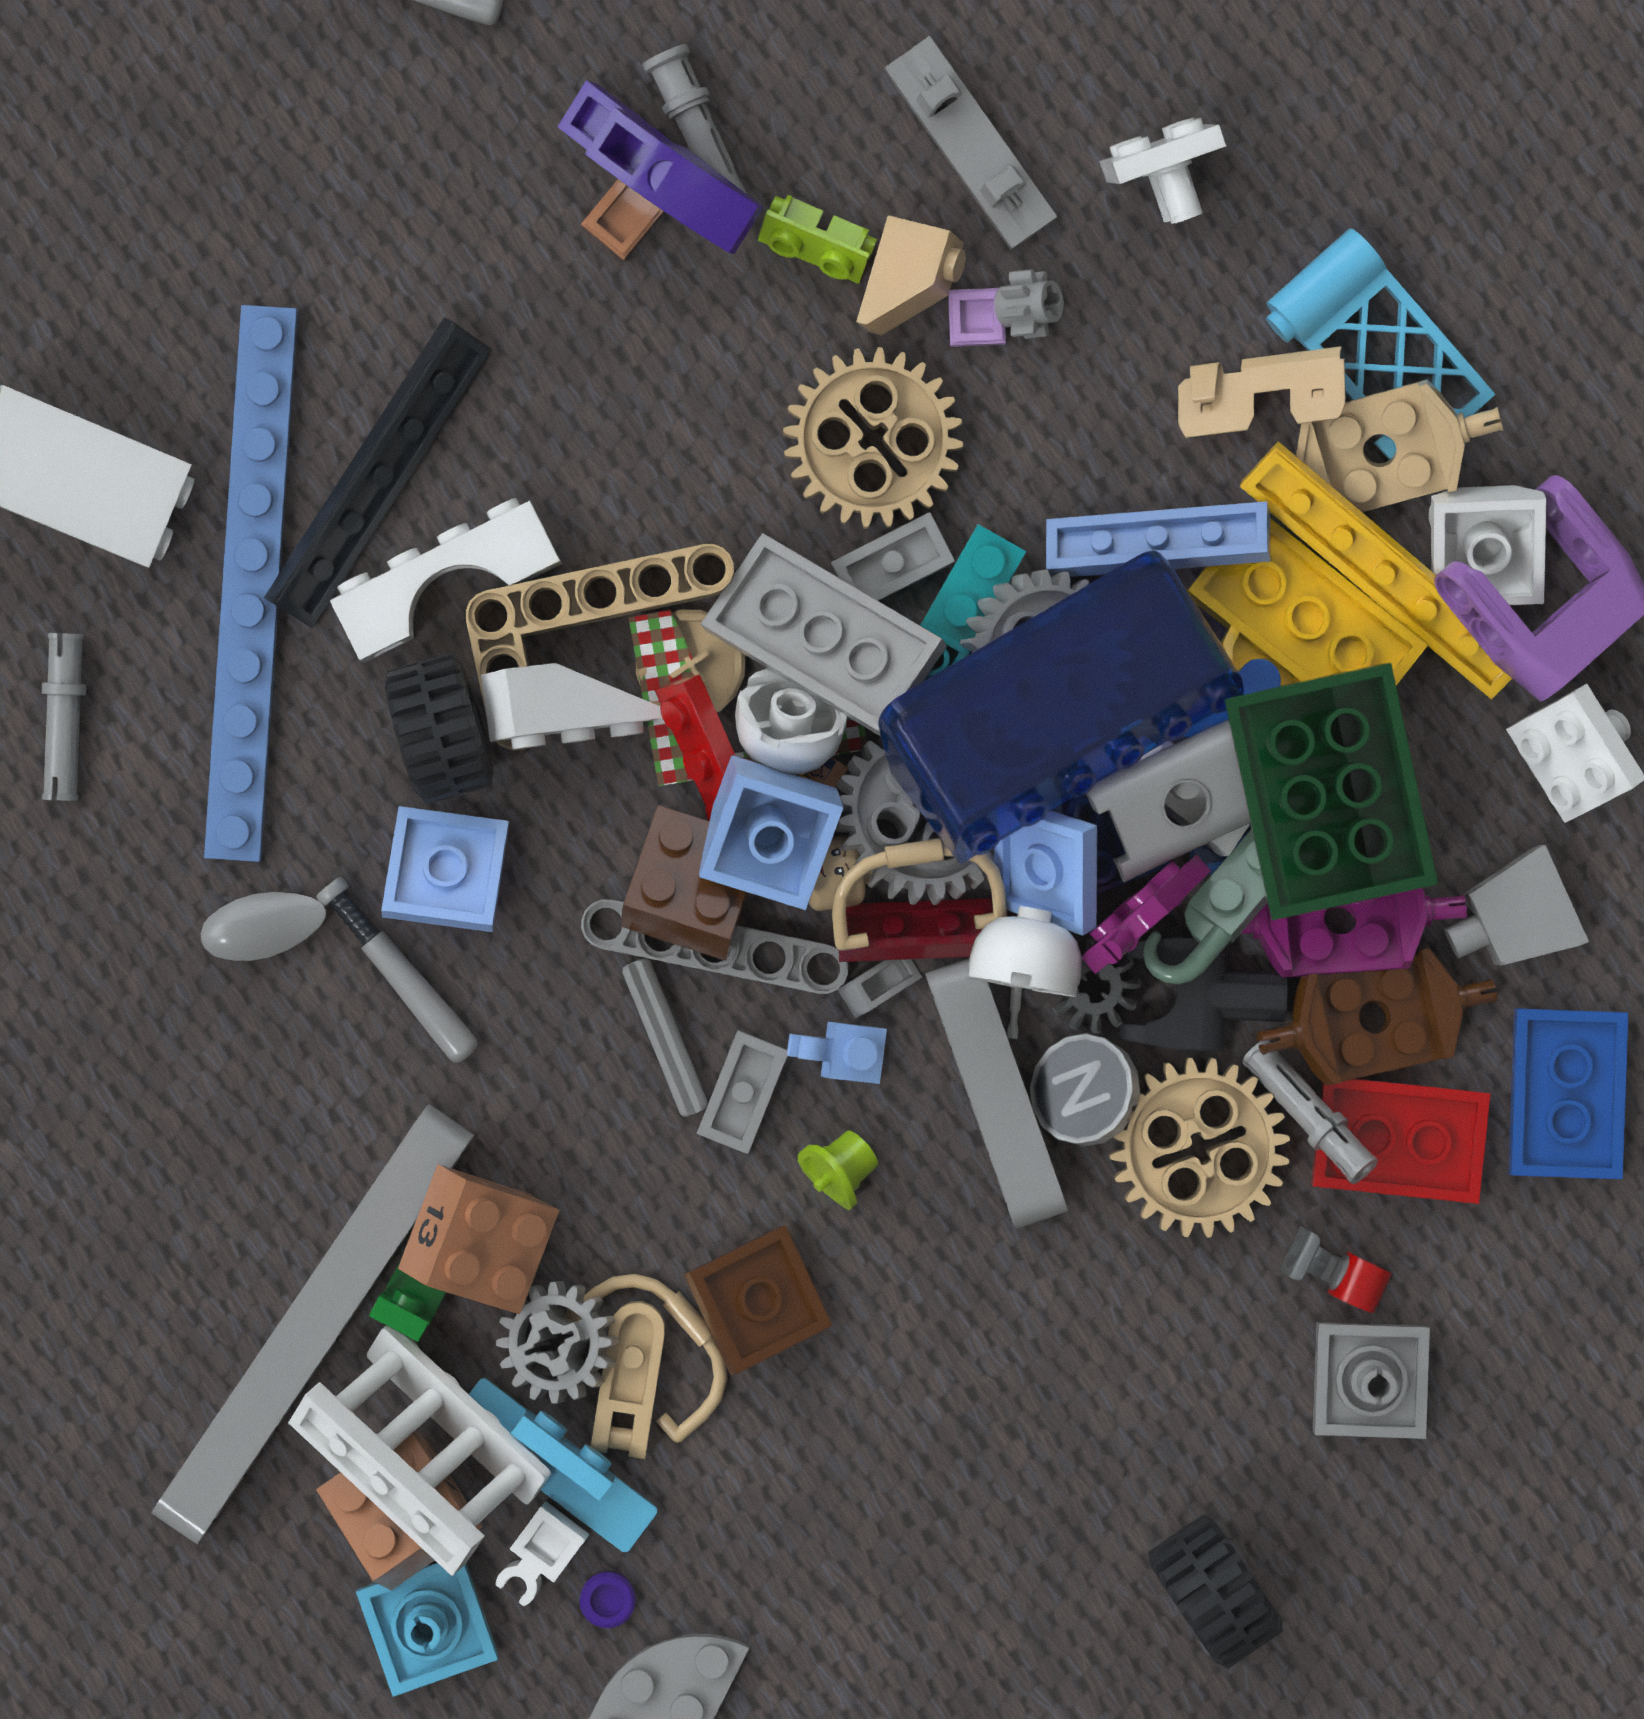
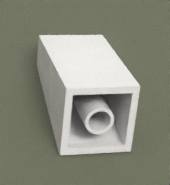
[0,385,194,568]

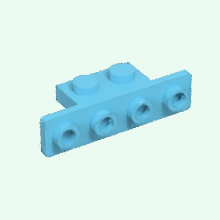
[469,1378,658,1552]

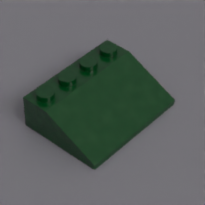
[1224,663,1438,920]

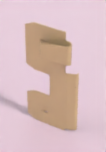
[1178,346,1345,438]

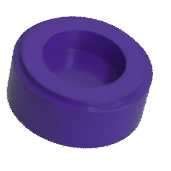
[580,1570,636,1628]

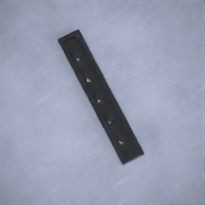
[264,317,492,628]

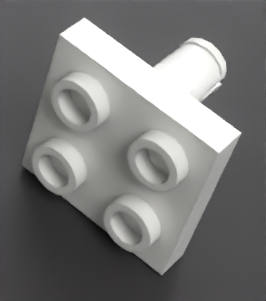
[1099,118,1226,224]

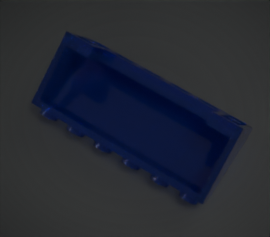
[878,551,1245,864]

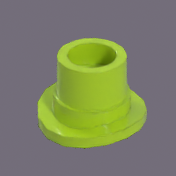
[798,1130,878,1210]

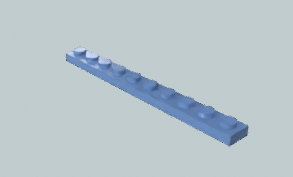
[204,305,299,862]

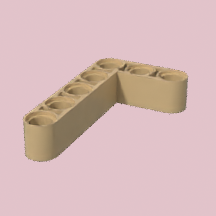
[466,544,735,751]

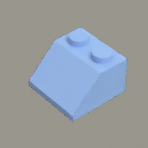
[699,755,844,910]

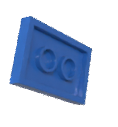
[1508,1008,1628,1179]

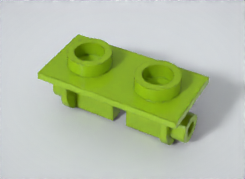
[758,195,878,284]

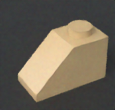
[856,215,966,336]

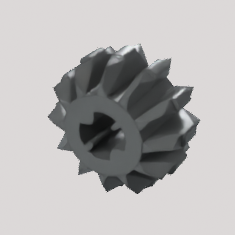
[1047,939,1140,1034]

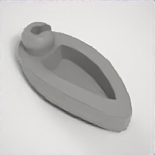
[200,892,326,961]

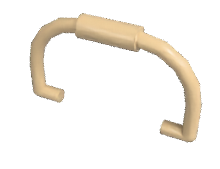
[832,838,1008,951]
[565,1274,727,1443]

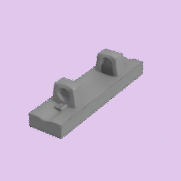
[884,36,1057,251]

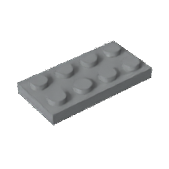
[701,533,947,739]

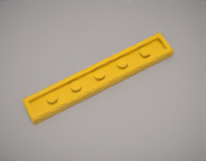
[1240,441,1512,700]

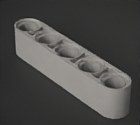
[925,958,1068,1230]

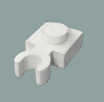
[496,1501,590,1606]

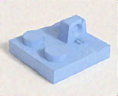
[994,797,1097,936]
[381,806,509,932]

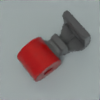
[1279,1226,1393,1314]

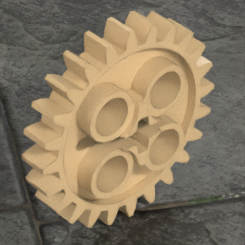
[783,347,963,529]
[1108,1057,1290,1238]

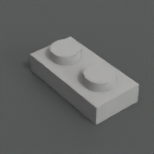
[831,512,955,601]
[697,1030,787,1154]

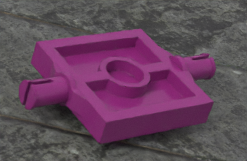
[1081,854,1211,974]

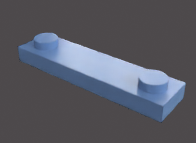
[1046,501,1271,577]

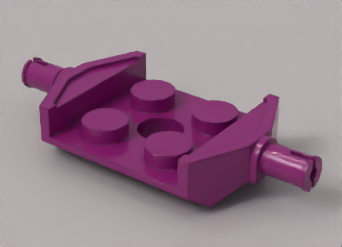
[1241,888,1467,978]

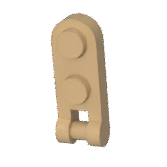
[591,1301,665,1459]

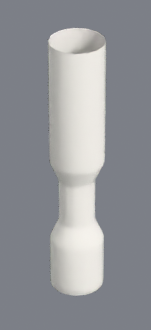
[1007,986,1022,1039]

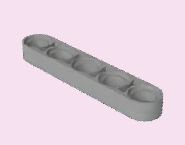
[581,899,848,994]

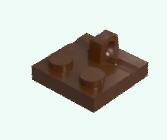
[684,1225,833,1375]

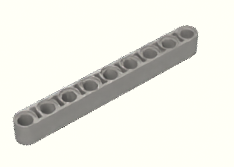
[151,1104,475,1545]

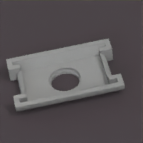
[1084,720,1250,882]

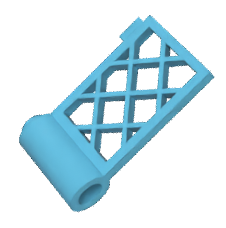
[1266,228,1495,460]

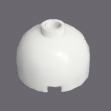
[735,668,848,774]
[968,906,1082,997]

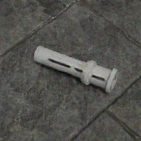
[642,44,748,195]

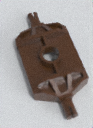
[1257,948,1498,1085]

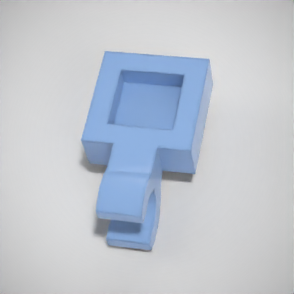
[787,1022,887,1084]

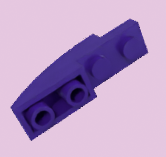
[558,80,764,254]

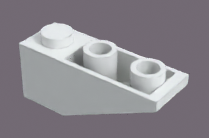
[481,663,662,750]

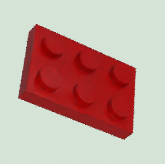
[1311,1079,1491,1204]

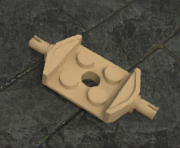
[1296,380,1504,512]

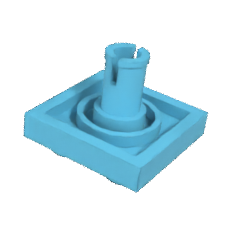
[356,1561,499,1697]

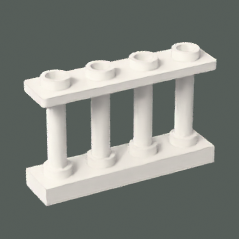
[288,1325,551,1576]

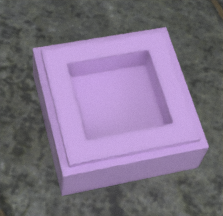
[948,288,1006,347]

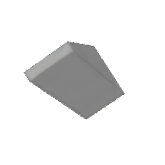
[838,959,922,1019]

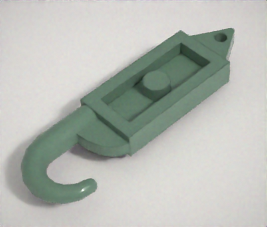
[1143,829,1267,984]

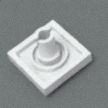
[1506,684,1644,823]

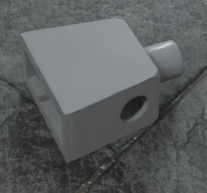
[1444,845,1589,965]

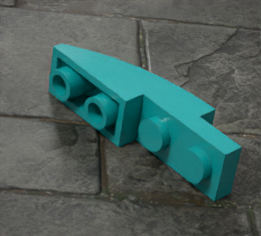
[890,524,1026,746]

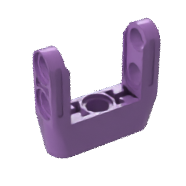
[1434,475,1644,702]

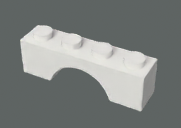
[330,498,562,663]

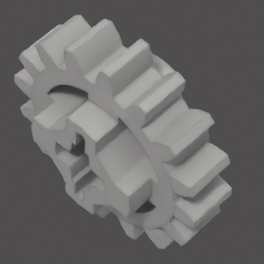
[496,1281,619,1403]

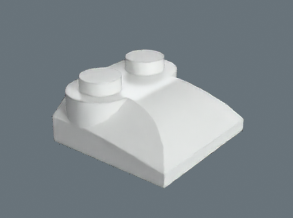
[1428,485,1546,605]

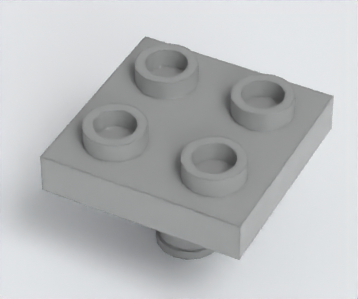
[1313,1322,1430,1439]

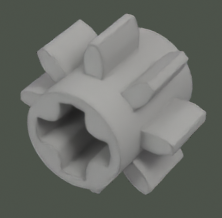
[994,269,1064,339]

